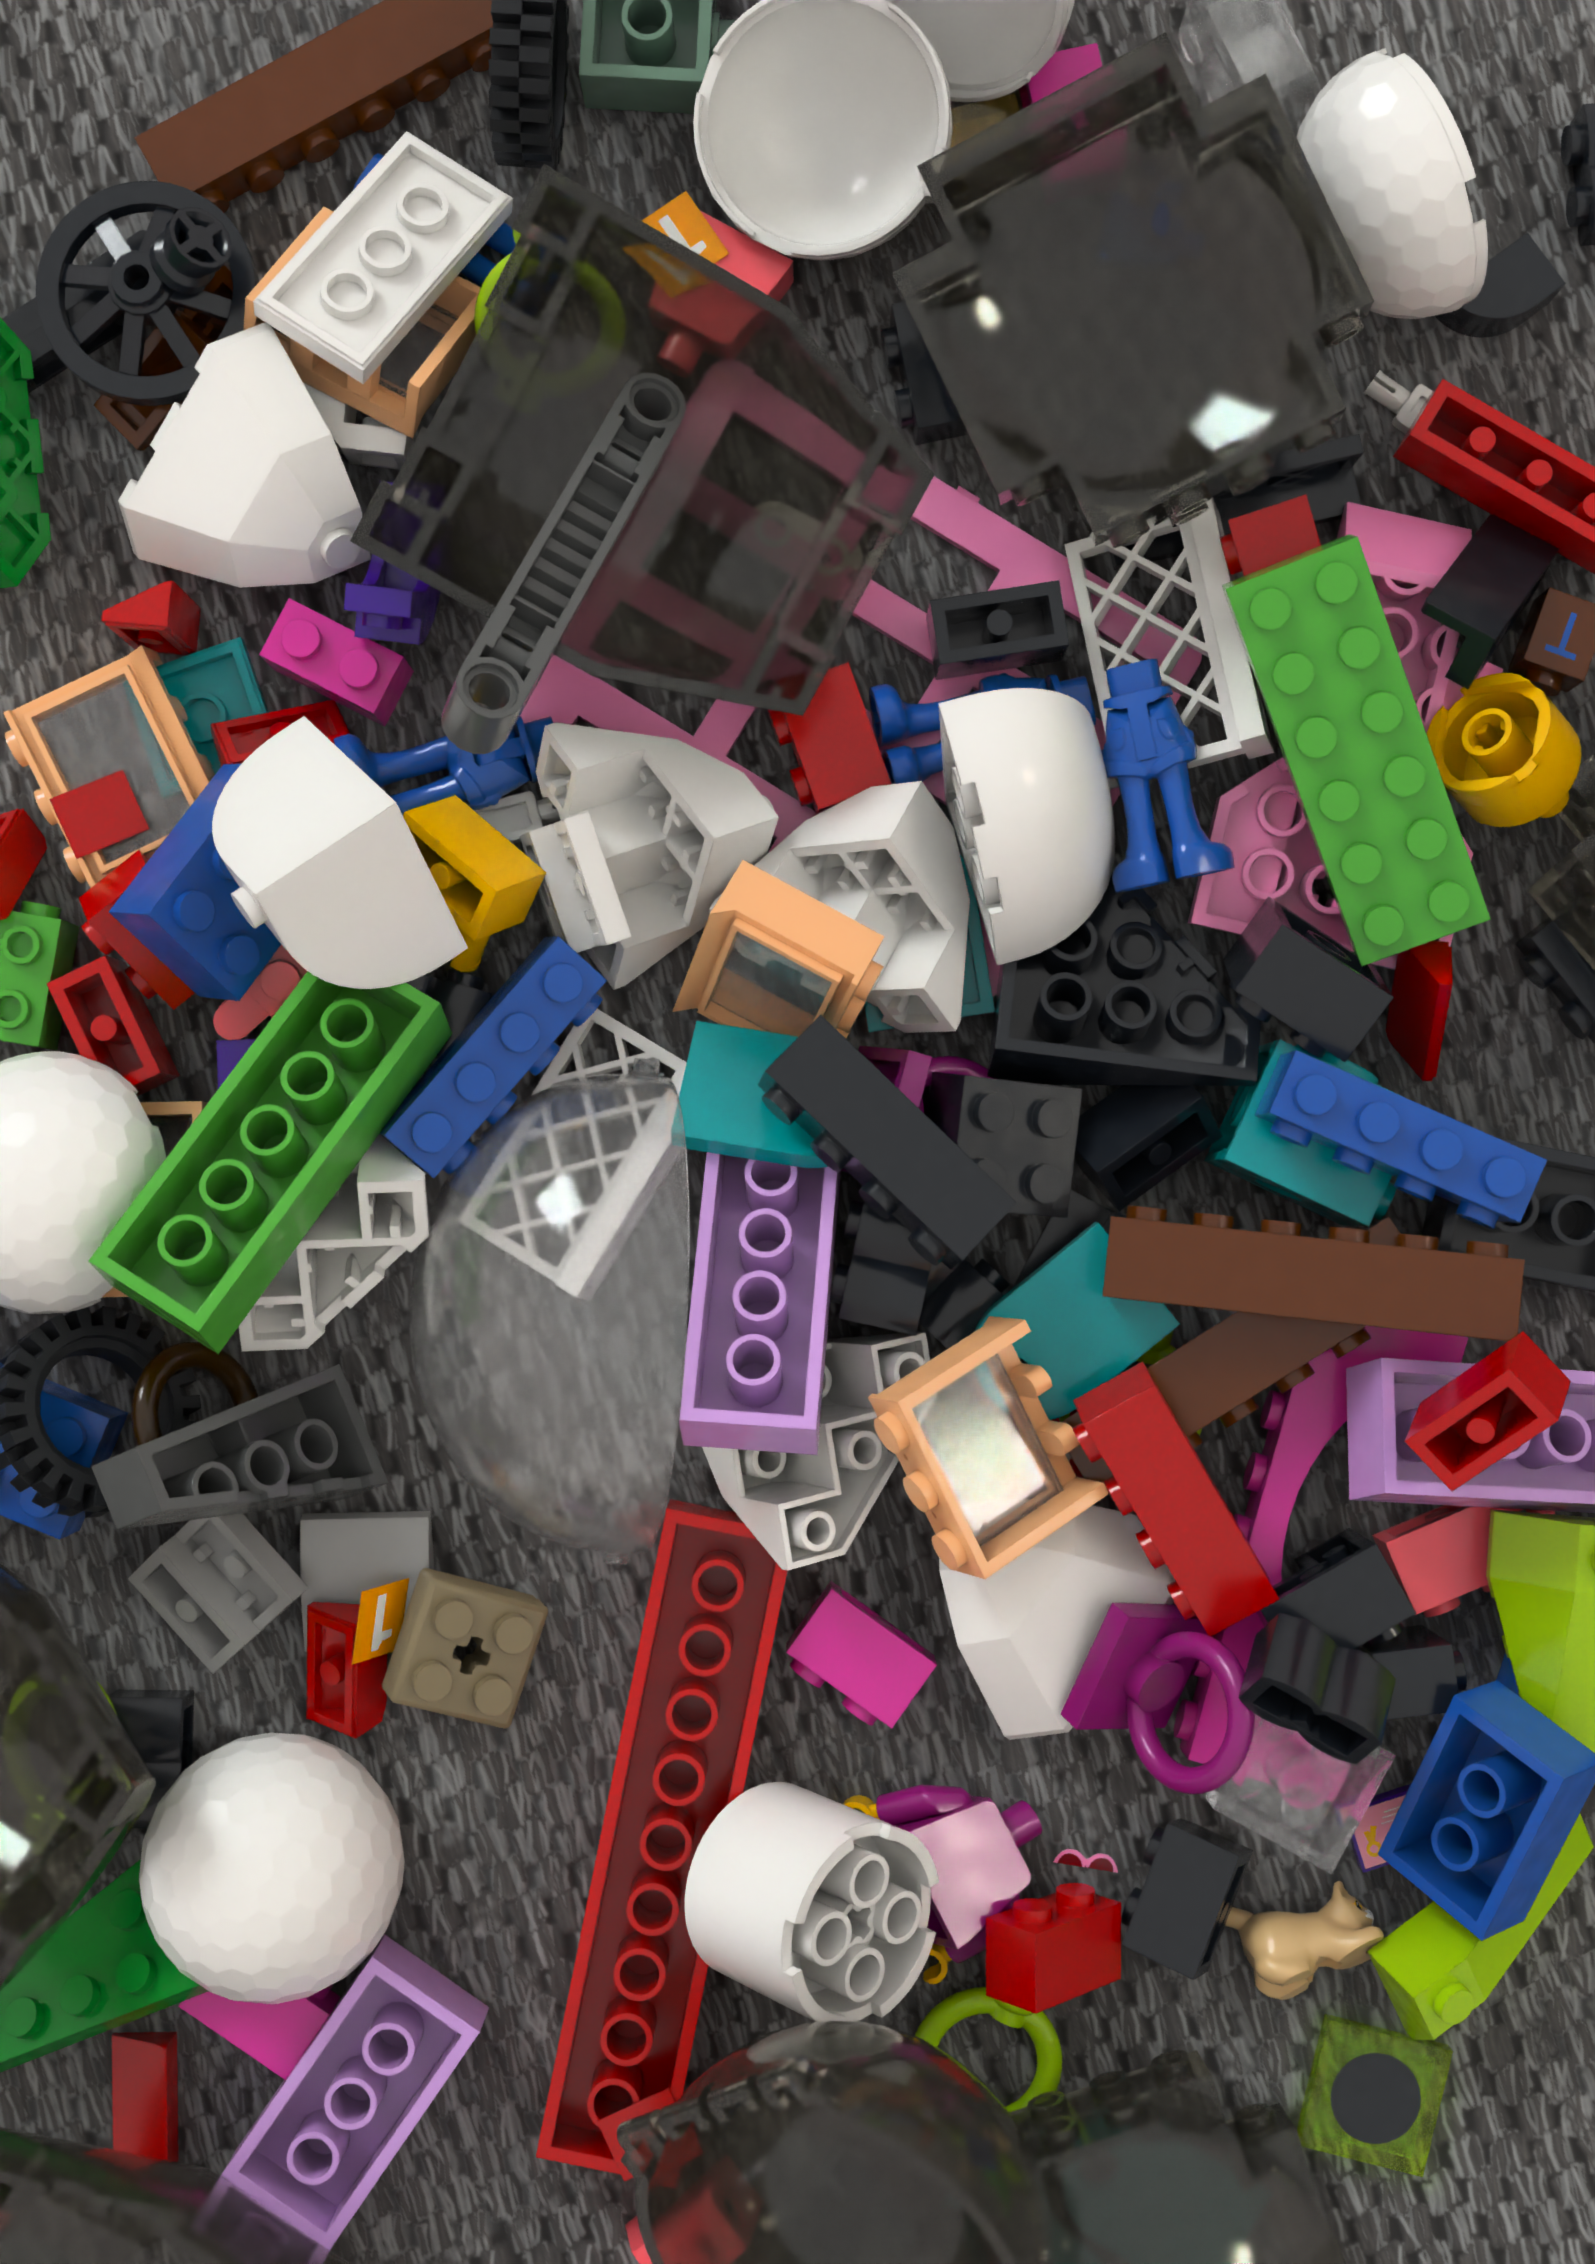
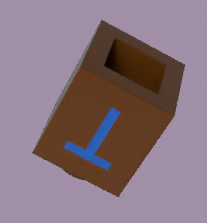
[1508,587,1595,696]

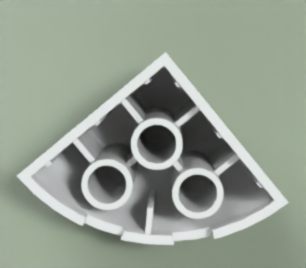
[938,688,1118,966]
[212,716,468,989]

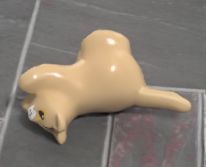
[1225,1881,1384,2000]

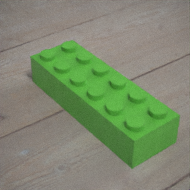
[1222,534,1491,966]
[88,971,452,1354]

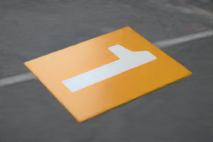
[633,191,729,289]
[352,1578,409,1665]

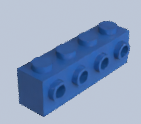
[380,936,607,1178]
[1255,1050,1547,1229]

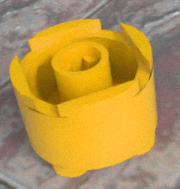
[1427,673,1581,827]

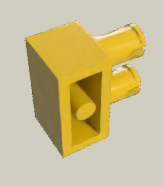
[403,795,546,972]

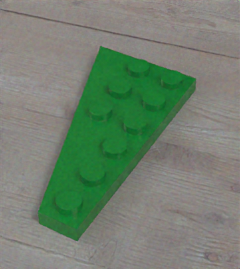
[0,1859,208,2073]

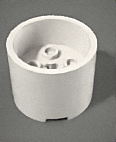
[685,1782,939,2031]

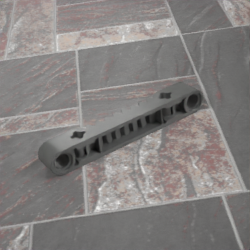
[441,373,686,754]

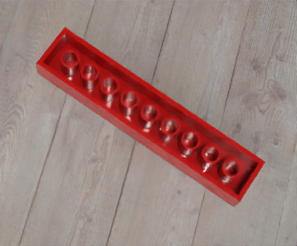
[536,1499,787,2184]

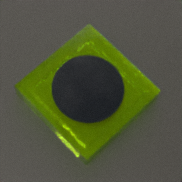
[1294,2014,1453,2177]

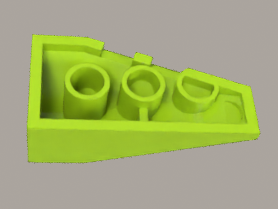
[1486,1509,1595,1753]
[1367,1814,1594,2040]

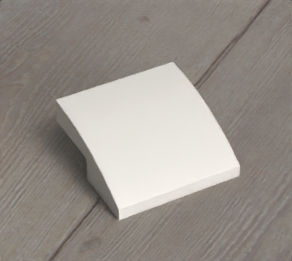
[519,811,632,953]

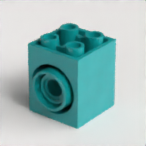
[1204,1039,1401,1227]

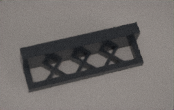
[1100,434,1364,570]

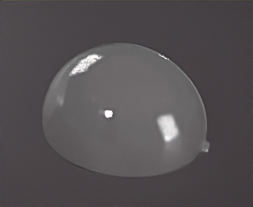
[409,1058,690,1565]

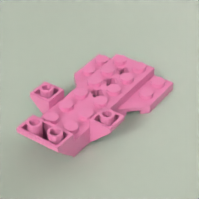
[1188,502,1503,970]

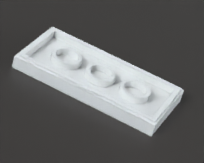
[253,131,513,384]

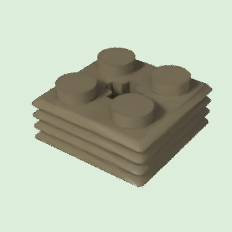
[382,1568,548,1729]

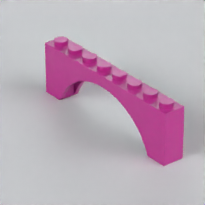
[1174,1326,1468,1803]

